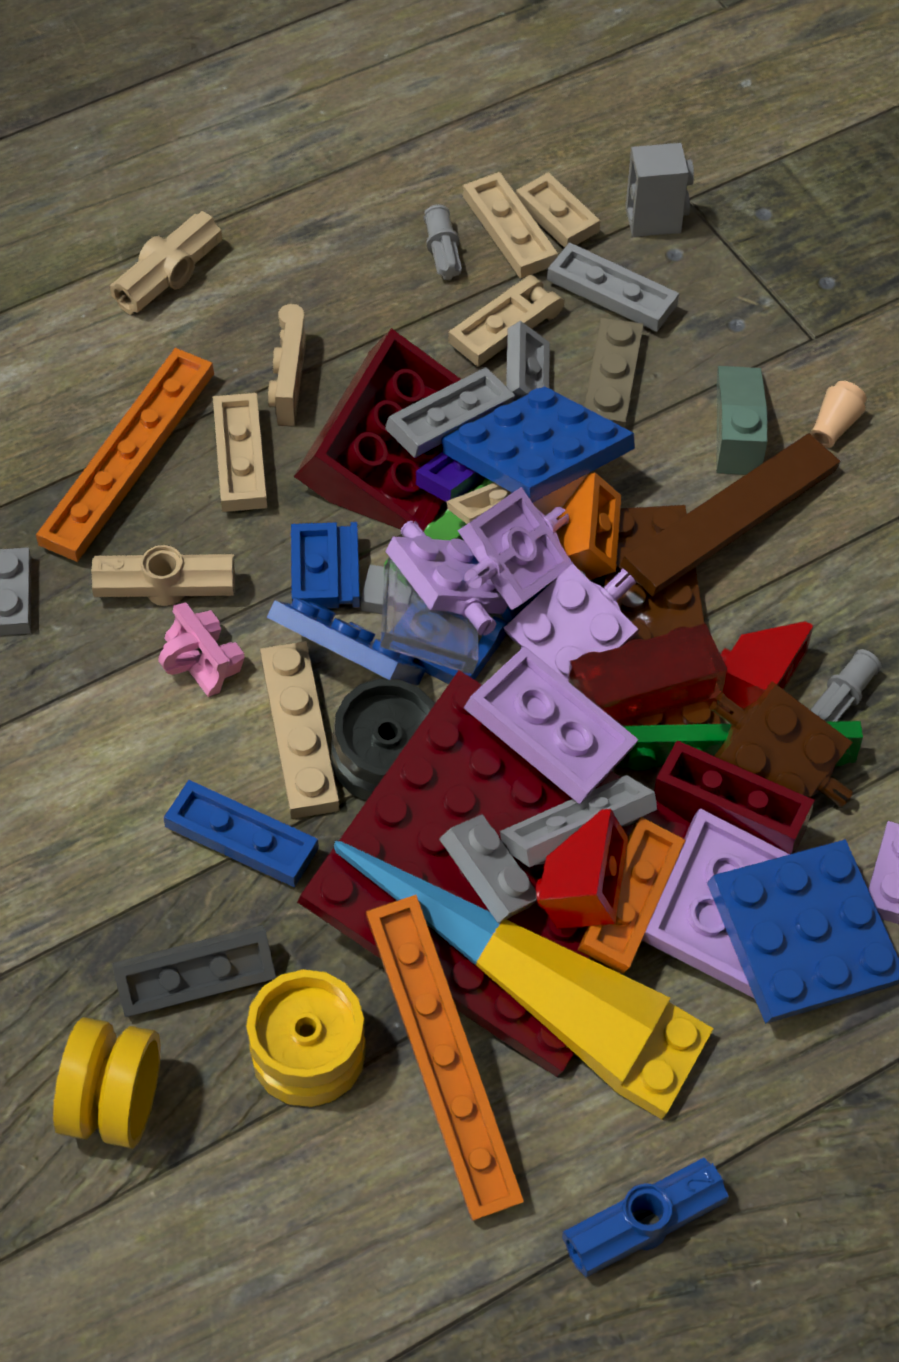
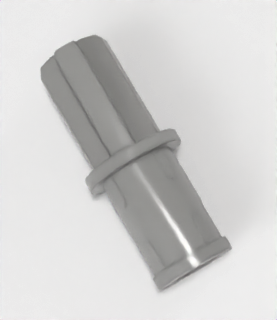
[424,205,462,280]
[810,649,882,722]

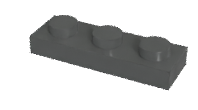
[112,925,276,1017]

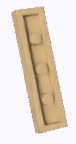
[260,641,339,819]

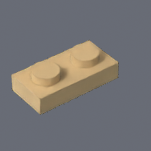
[516,172,600,248]

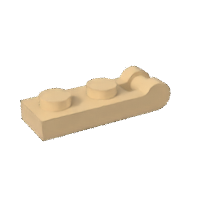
[449,275,565,367]
[268,304,306,426]

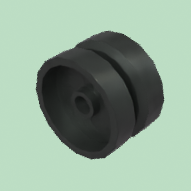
[331,678,435,801]

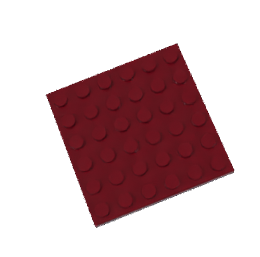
[297,670,691,1077]

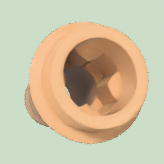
[810,381,867,448]

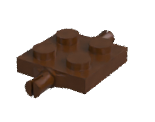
[710,681,853,807]

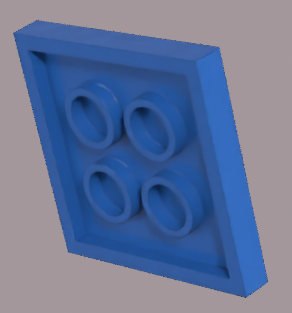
[442,386,635,503]
[707,839,899,1024]

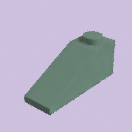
[716,366,767,475]

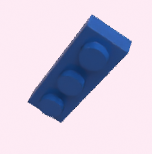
[163,780,319,888]

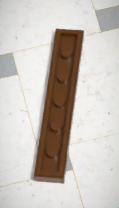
[620,433,841,597]

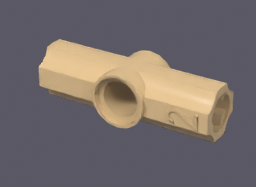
[110,211,222,315]
[91,545,235,606]

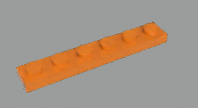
[36,348,214,562]
[366,895,524,1221]

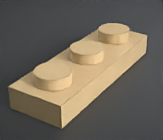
[463,172,558,279]
[213,393,267,512]

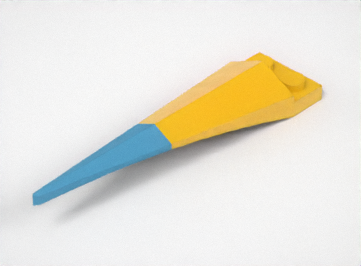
[334,841,714,1120]

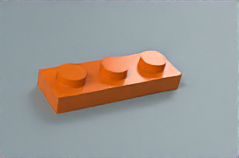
[578,817,685,974]

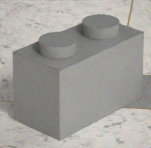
[626,143,694,237]

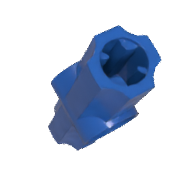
[562,1157,729,1278]

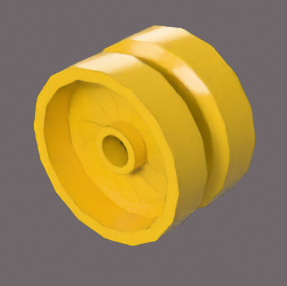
[246,969,366,1107]
[53,1017,161,1149]

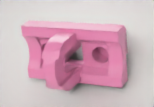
[158,602,245,697]

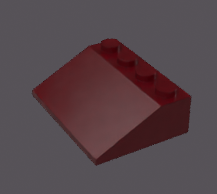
[293,328,462,532]

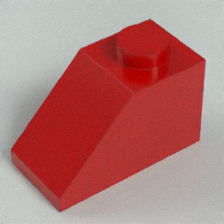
[713,621,814,709]
[536,809,629,929]

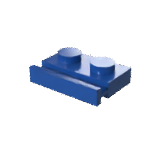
[291,522,360,608]

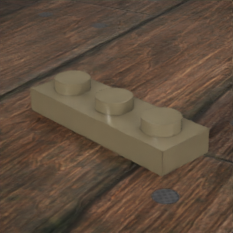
[584,318,643,428]

